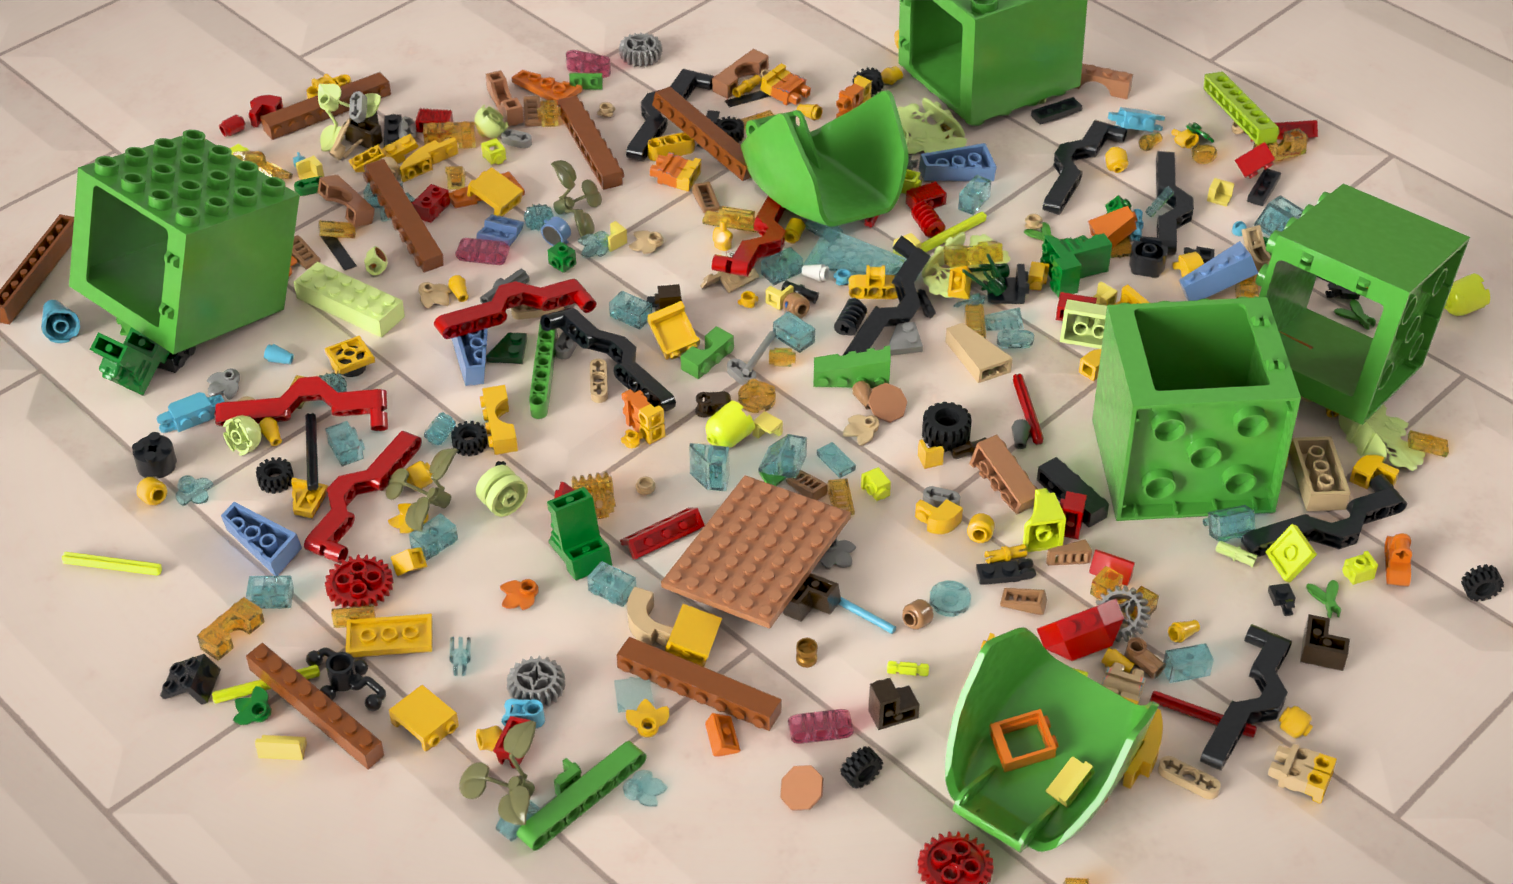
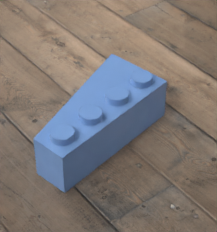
[919,143,997,181]
[1179,241,1258,301]
[451,328,488,386]
[221,502,302,577]

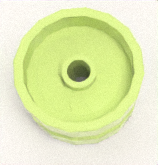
[476,465,528,517]

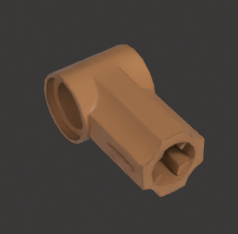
[1124,637,1166,679]

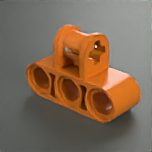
[1385,533,1412,587]

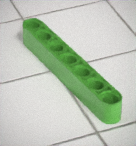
[529,324,558,419]
[517,741,647,851]

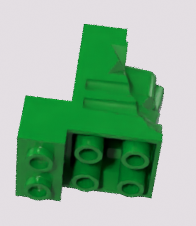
[1040,233,1112,298]
[89,327,170,396]
[547,487,612,581]

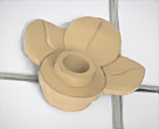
[629,231,664,254]
[418,282,452,309]
[843,415,880,446]

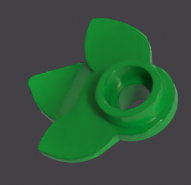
[1186,122,1214,143]
[233,686,272,725]

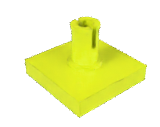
[1265,524,1317,583]

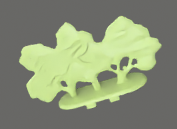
[897,98,967,154]
[922,232,1011,298]
[1339,404,1426,471]

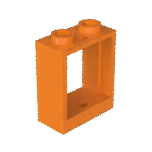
[989,709,1059,773]

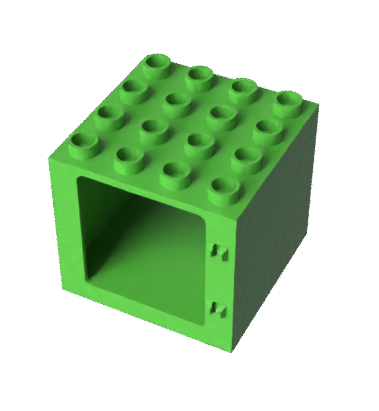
[898,0,1088,126]
[69,129,300,354]
[1254,183,1470,425]
[1092,297,1301,521]

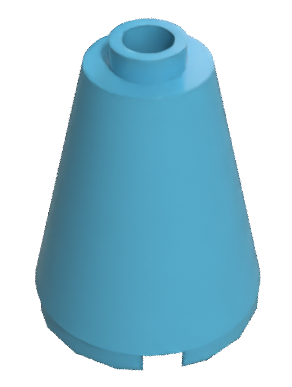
[41,300,80,343]

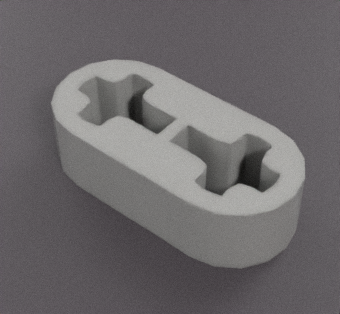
[349,91,367,123]
[398,117,416,139]
[501,129,532,148]
[555,331,577,359]
[727,359,756,387]
[923,486,960,508]

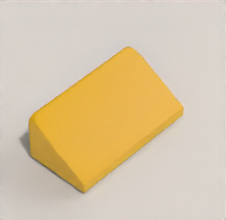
[948,265,971,299]

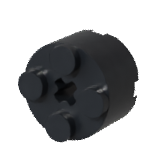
[1129,237,1168,278]
[132,432,177,479]

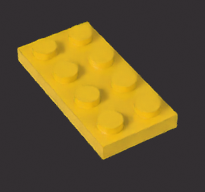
[345,614,433,657]

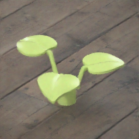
[318,84,381,151]

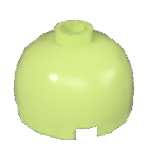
[474,105,509,138]
[223,415,261,456]

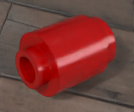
[219,114,245,137]

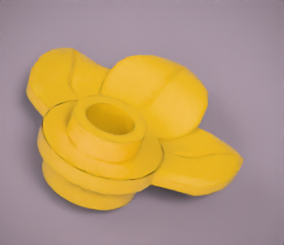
[388,503,429,533]
[626,699,669,737]

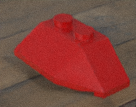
[1037,598,1124,661]

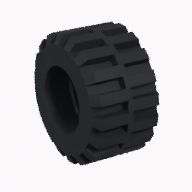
[922,402,972,452]

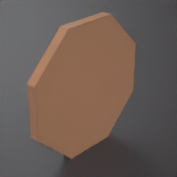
[868,383,907,423]
[780,765,823,811]

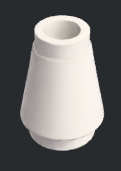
[802,264,830,282]

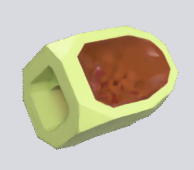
[364,246,388,275]

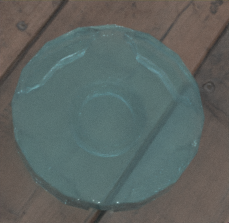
[929,580,971,617]

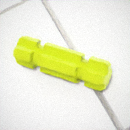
[887,661,929,676]

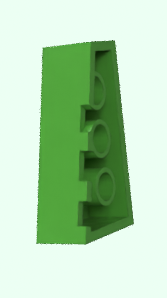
[813,345,891,388]

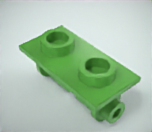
[569,73,603,90]

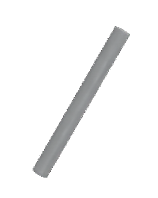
[742,331,776,376]

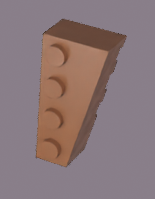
[969,434,1038,515]

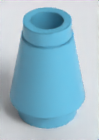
[264,344,294,365]

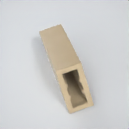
[945,323,1012,383]

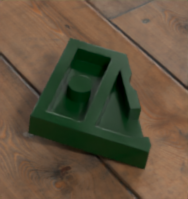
[486,332,527,364]

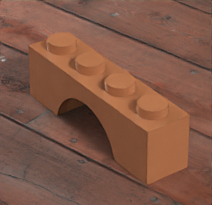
[712,48,769,99]
[1076,63,1133,99]
[486,70,524,126]
[318,175,375,227]

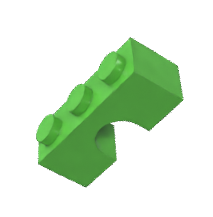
[681,326,734,379]

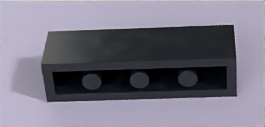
[1037,457,1109,527]

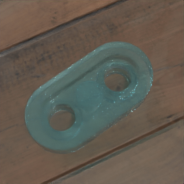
[997,330,1034,349]

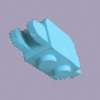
[1108,107,1165,132]
[156,392,225,433]

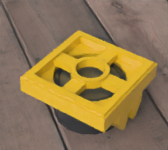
[325,335,375,377]

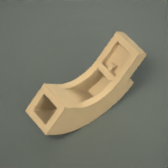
[1241,225,1271,275]
[627,587,673,646]

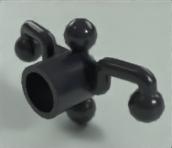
[306,648,386,711]

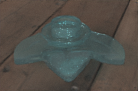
[577,231,609,258]
[953,293,985,308]
[176,475,214,506]
[623,770,667,807]

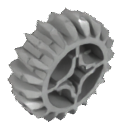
[619,33,662,67]
[1096,585,1151,642]
[507,655,565,707]

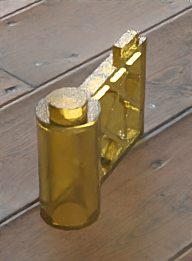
[233,151,293,179]

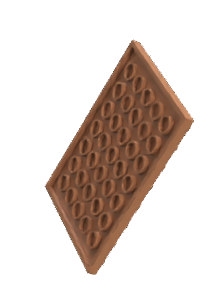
[661,475,851,629]

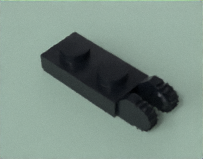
[976,558,1036,585]

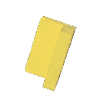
[255,735,307,760]
[1046,757,1095,808]

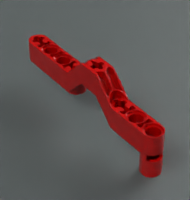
[711,196,786,277]
[434,279,597,339]
[215,376,388,431]
[304,431,422,564]

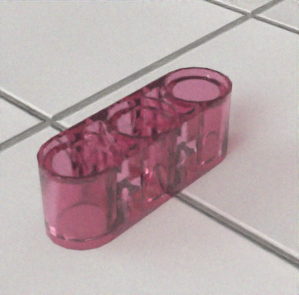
[566,50,611,78]
[455,238,510,265]
[788,709,854,744]

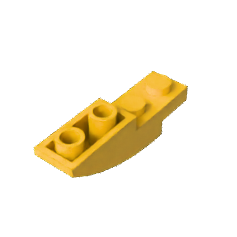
[348,134,419,172]
[400,137,458,182]
[1122,708,1163,789]

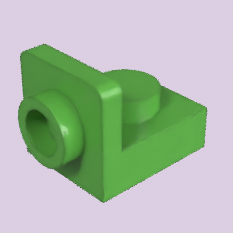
[554,758,582,795]

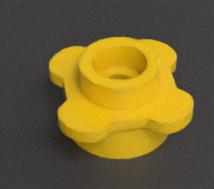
[738,291,759,308]
[621,429,643,448]

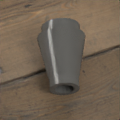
[1011,419,1031,449]

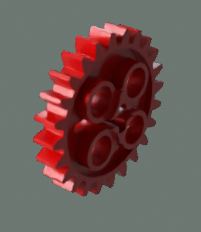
[325,554,394,611]
[918,831,994,884]

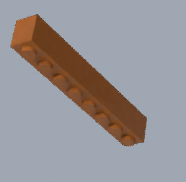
[261,72,391,140]
[652,87,752,181]
[557,95,624,190]
[363,159,444,273]
[0,214,74,325]
[617,636,782,731]
[246,642,384,769]

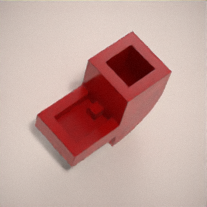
[248,95,283,127]

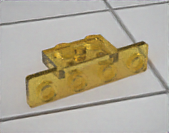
[702,206,758,233]

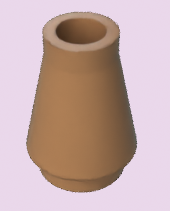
[852,381,871,410]

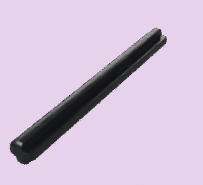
[305,413,318,491]

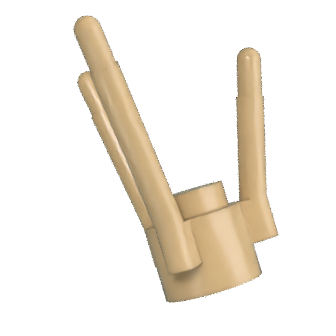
[329,119,363,160]

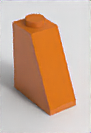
[1088,206,1138,248]

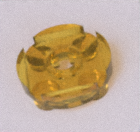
[738,379,776,413]

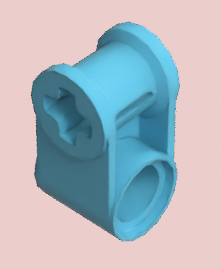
[501,699,545,728]

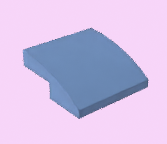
[476,214,524,247]

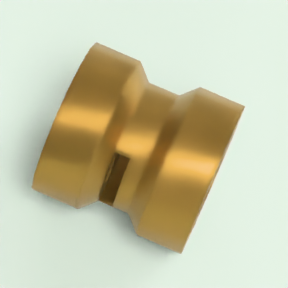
[796,638,818,668]

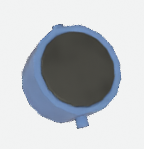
[541,217,571,246]

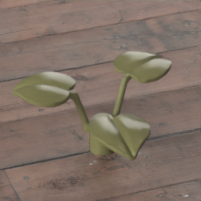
[551,160,602,242]
[386,448,458,532]
[459,721,536,825]

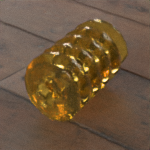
[571,471,614,498]

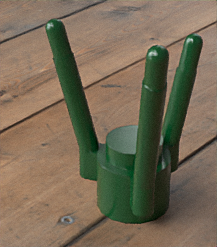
[962,254,1007,296]
[969,263,1010,291]

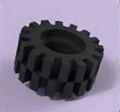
[852,67,884,97]
[715,116,744,143]
[451,421,487,456]
[256,457,294,494]
[1461,564,1504,602]
[840,746,883,789]

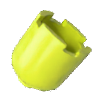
[1444,273,1490,316]
[705,400,755,449]

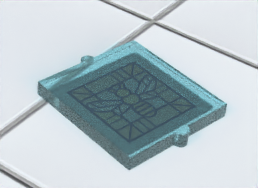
[614,677,654,712]

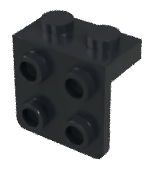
[987,264,1029,304]
[160,654,221,705]

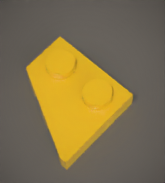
[291,477,328,519]

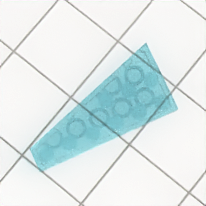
[803,227,923,282]

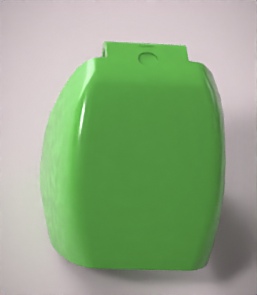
[741,90,908,227]
[945,627,1159,853]

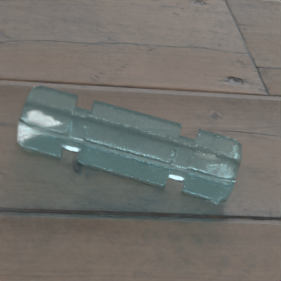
[1145,187,1174,217]

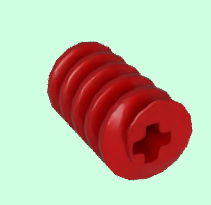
[911,201,945,238]

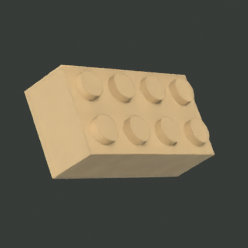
[1288,436,1351,511]

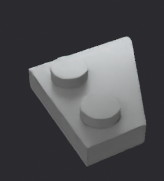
[888,322,923,355]

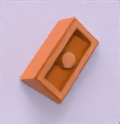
[705,713,741,757]

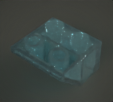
[1254,195,1303,236]
[758,434,807,478]
[689,443,729,491]

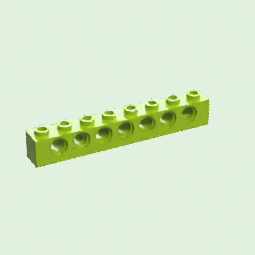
[1203,71,1279,145]

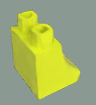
[1023,488,1066,552]

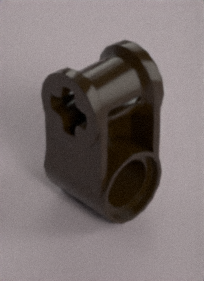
[695,391,731,418]

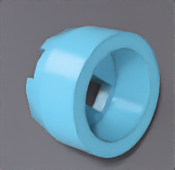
[1232,221,1247,236]

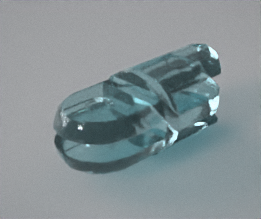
[449,637,471,677]

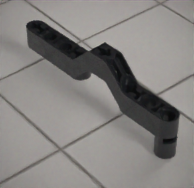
[626,69,714,161]
[1042,120,1127,215]
[1140,151,1194,255]
[843,235,931,355]
[540,308,676,412]
[1241,474,1407,557]
[1200,624,1292,771]

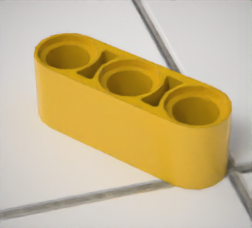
[648,132,695,161]

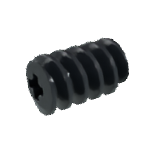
[834,297,867,336]

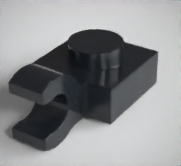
[1184,246,1215,264]
[1325,283,1360,300]
[1268,583,1296,616]

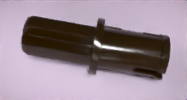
[951,437,987,459]

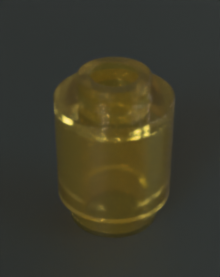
[769,348,796,367]

